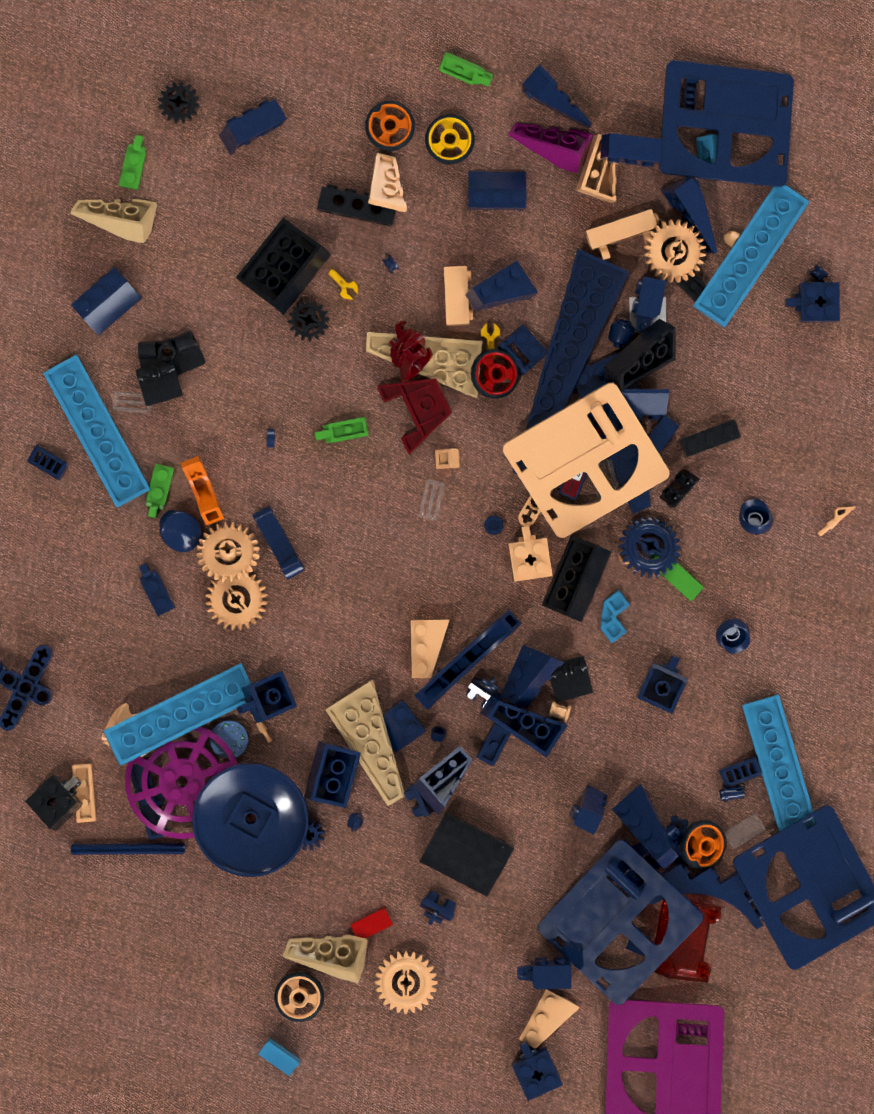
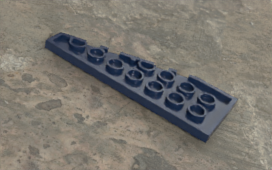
[576,352,651,514]

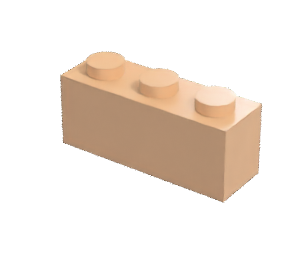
[444,266,473,326]

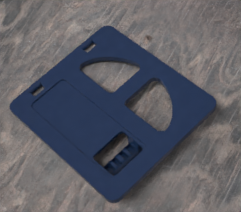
[659,60,794,187]
[733,805,874,970]
[538,839,704,1005]

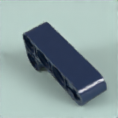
[252,505,305,580]

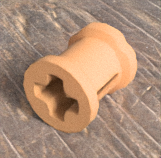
[548,701,571,723]

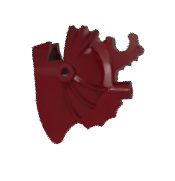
[389,321,433,382]

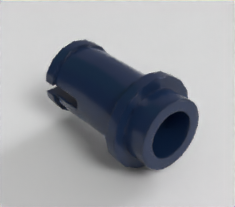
[719,786,745,802]

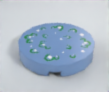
[210,720,249,759]

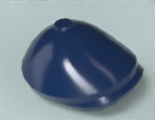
[739,499,773,535]
[716,619,751,654]

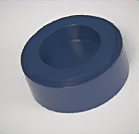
[266,428,275,448]
[484,516,503,535]

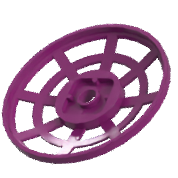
[125,726,238,839]

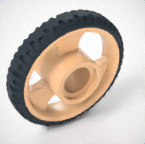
[274,972,324,1022]

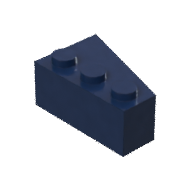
[219,99,287,155]
[600,133,662,167]
[465,261,538,311]
[500,645,564,709]
[413,746,473,815]
[569,785,608,835]

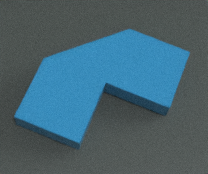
[600,590,630,643]

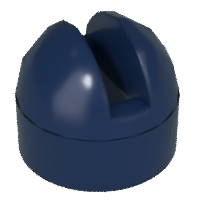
[431,727,446,743]

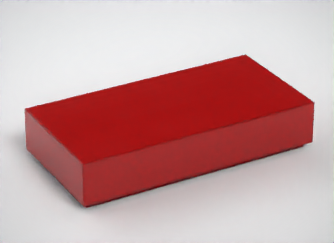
[350,907,393,939]

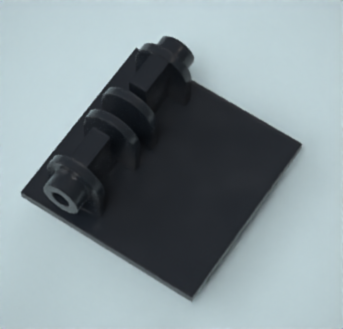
[135,359,183,407]
[659,469,700,508]
[550,656,593,703]

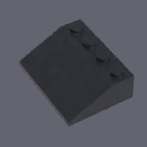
[236,218,331,315]
[419,811,514,897]

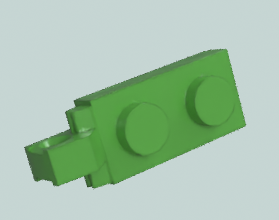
[439,52,493,87]
[119,135,147,191]
[314,417,369,443]
[146,464,175,518]

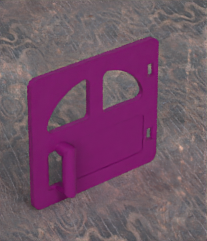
[605,999,724,1114]

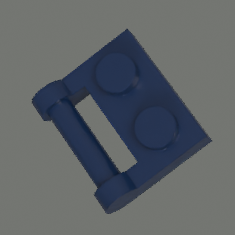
[497,324,547,376]

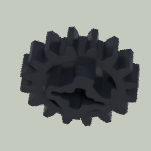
[158,82,200,124]
[288,300,330,342]

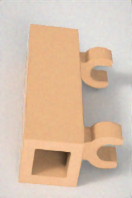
[585,209,659,260]

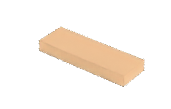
[72,763,97,823]

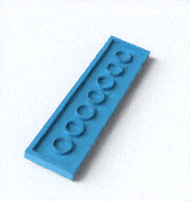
[692,185,810,328]
[43,355,151,508]
[103,663,251,766]
[741,694,816,831]

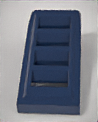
[27,445,69,480]
[718,756,762,788]

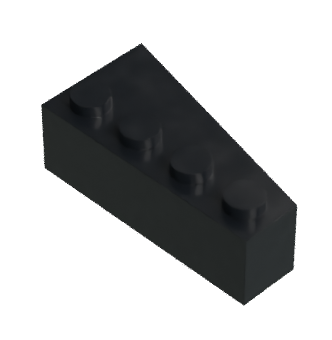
[604,319,676,391]

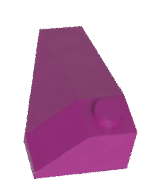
[508,123,594,174]

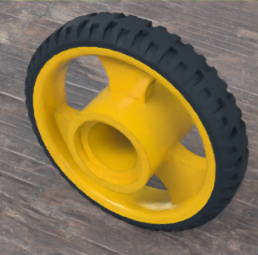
[425,114,475,164]

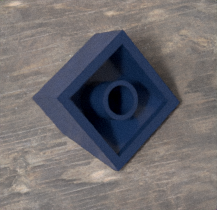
[383,700,426,753]

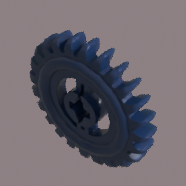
[618,517,681,579]

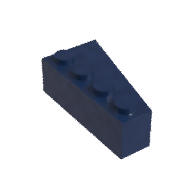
[480,697,567,757]
[612,784,678,869]

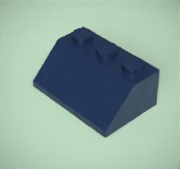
[468,171,526,211]
[71,267,142,336]
[605,389,669,420]
[304,741,361,808]

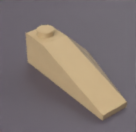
[71,199,157,243]
[283,935,368,983]

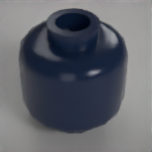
[608,319,635,349]

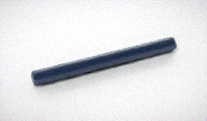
[71,843,185,855]

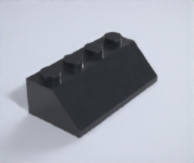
[542,535,611,622]

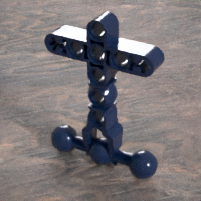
[0,644,54,731]

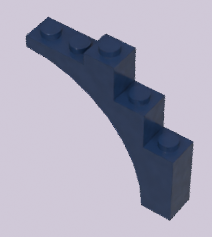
[414,610,522,710]
[649,863,763,929]

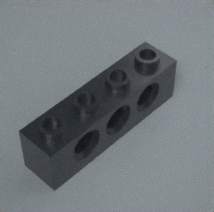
[317,184,396,227]

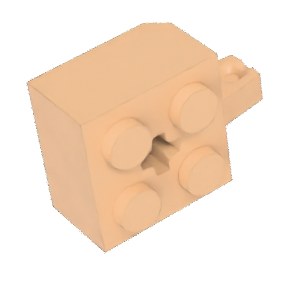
[508,526,552,582]

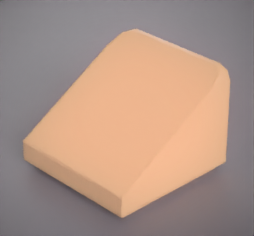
[435,449,459,469]

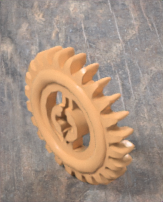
[644,219,706,283]
[196,522,260,582]
[205,571,268,631]
[374,950,438,1014]

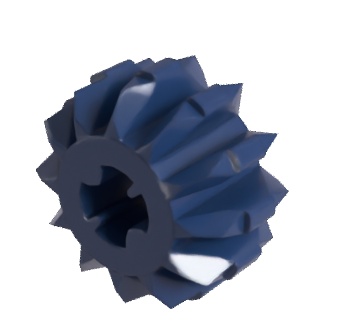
[302,818,325,851]

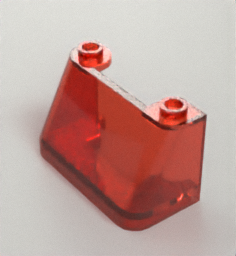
[654,899,722,983]

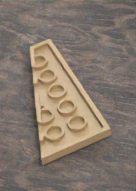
[366,332,482,399]
[326,680,405,806]

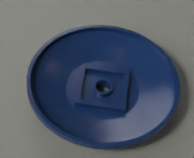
[192,763,309,877]

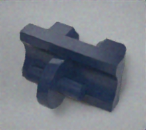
[466,676,501,707]
[404,782,434,817]
[419,891,456,925]

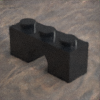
[678,419,741,458]

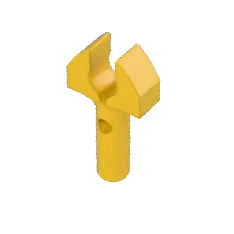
[328,269,358,300]
[481,323,500,360]

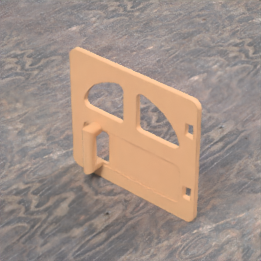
[503,382,670,538]

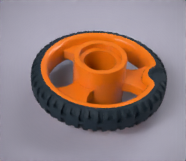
[365,101,415,151]
[680,820,726,870]

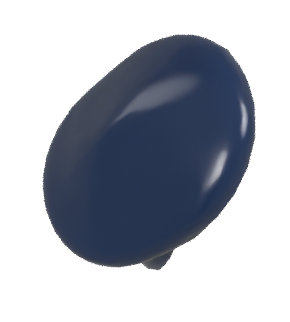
[159,510,202,552]

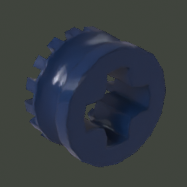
[382,255,399,274]
[809,265,829,282]

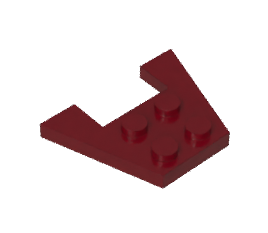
[377,378,453,455]

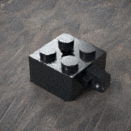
[25,775,82,831]

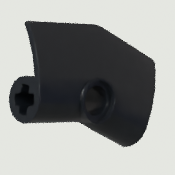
[138,330,206,376]

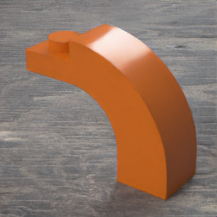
[181,456,224,526]

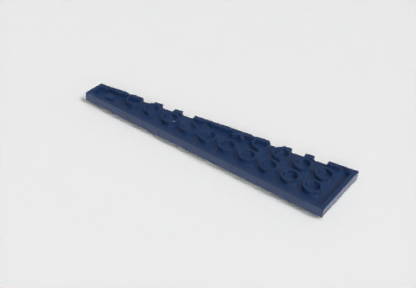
[513,249,630,474]

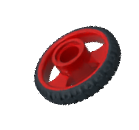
[471,349,519,399]

